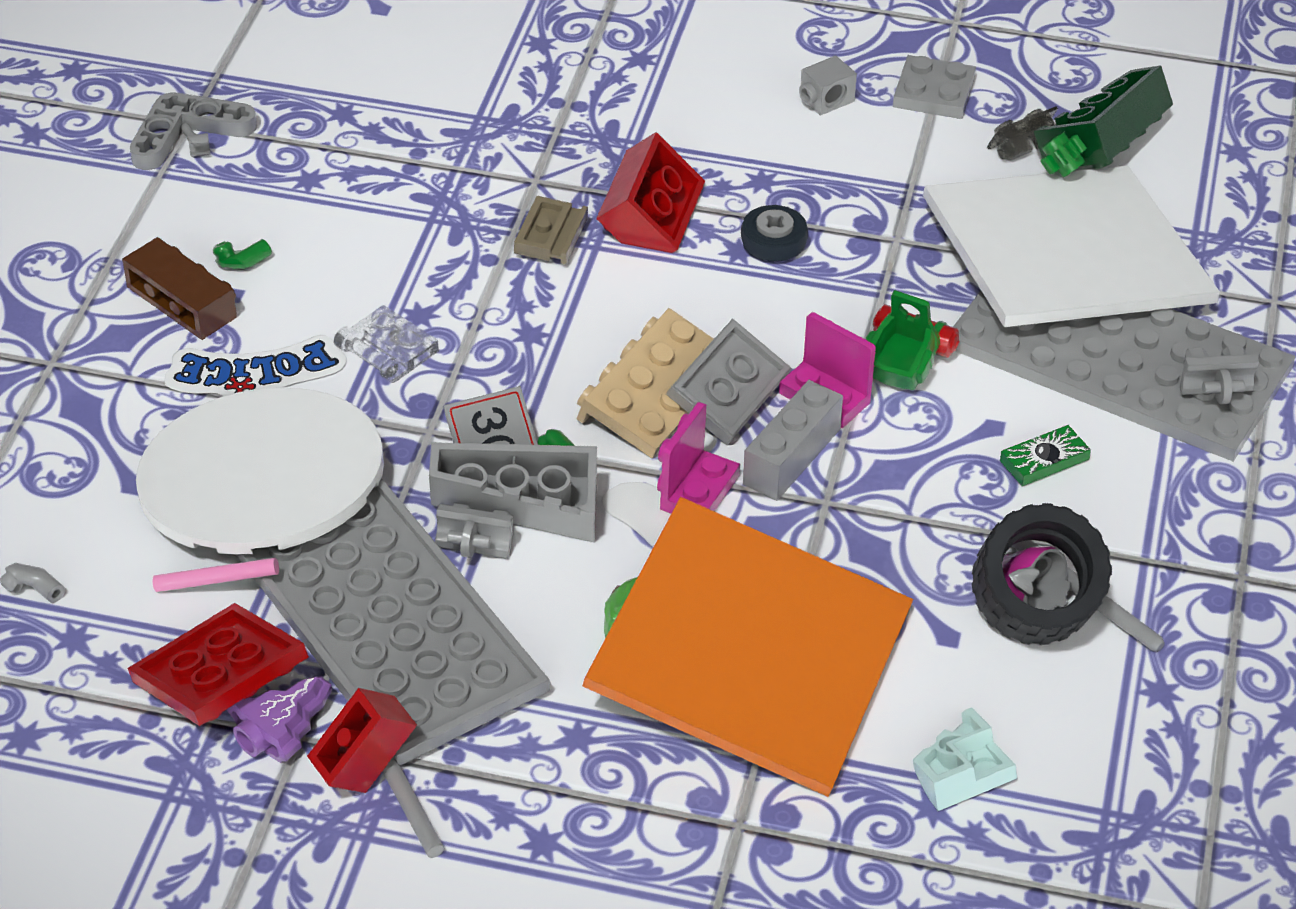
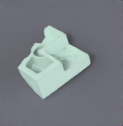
[913,707,1017,811]

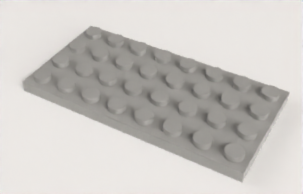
[953,291,1296,462]
[236,478,550,766]

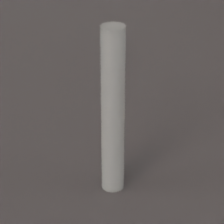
[382,758,444,858]

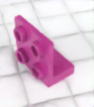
[779,312,876,429]
[657,402,741,513]

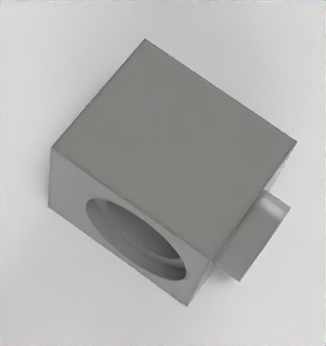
[799,55,857,116]

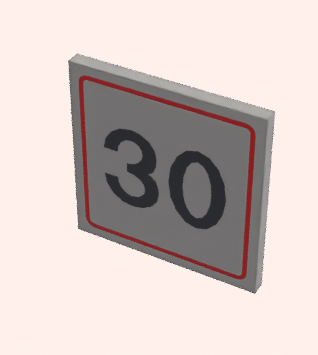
[443,386,538,445]

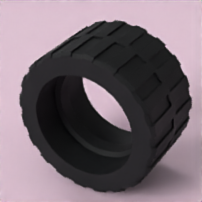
[971,503,1112,645]

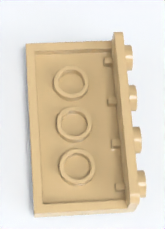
[576,308,714,458]

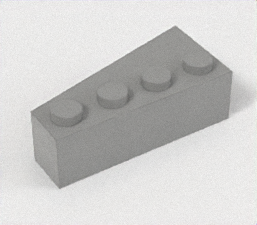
[429,442,597,543]

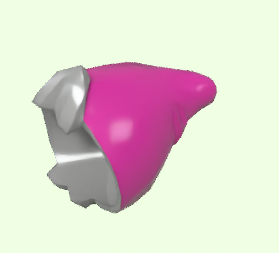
[1002,546,1071,610]

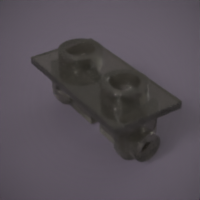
[987,106,1058,160]

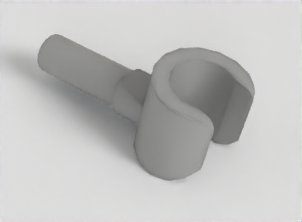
[181,123,211,157]

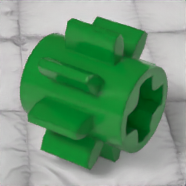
[1040,132,1087,177]

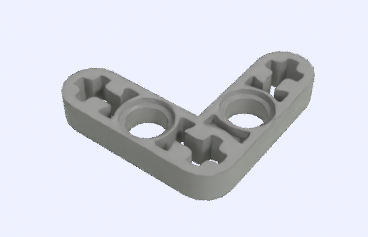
[130,92,257,170]

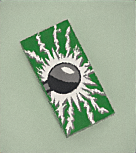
[1000,425,1091,486]

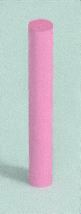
[153,558,279,592]

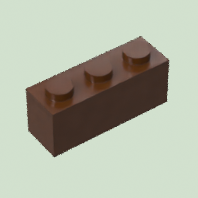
[122,237,237,340]

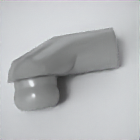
[0,563,65,603]

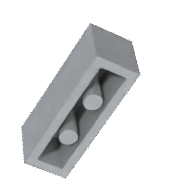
[743,380,843,501]

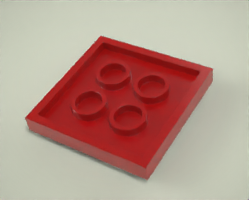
[127,603,309,726]

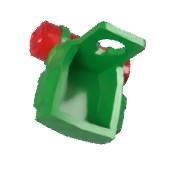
[866,290,959,390]

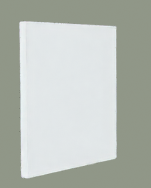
[923,166,1220,327]

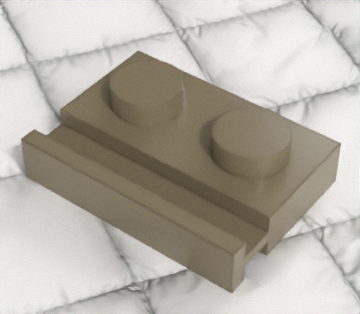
[514,196,588,265]

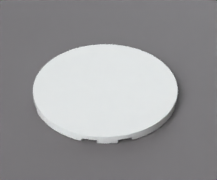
[136,387,384,554]

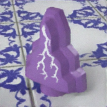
[227,676,332,763]

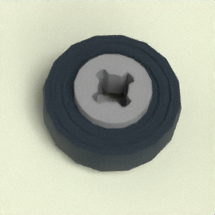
[741,205,808,262]

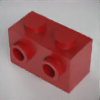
[307,688,417,793]

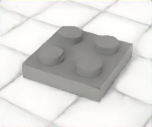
[893,55,976,119]

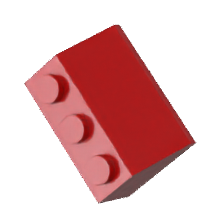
[596,132,705,253]

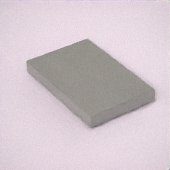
[666,318,793,445]

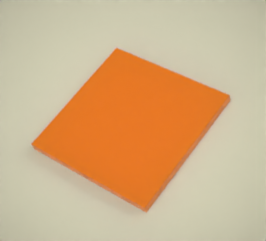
[582,496,914,797]

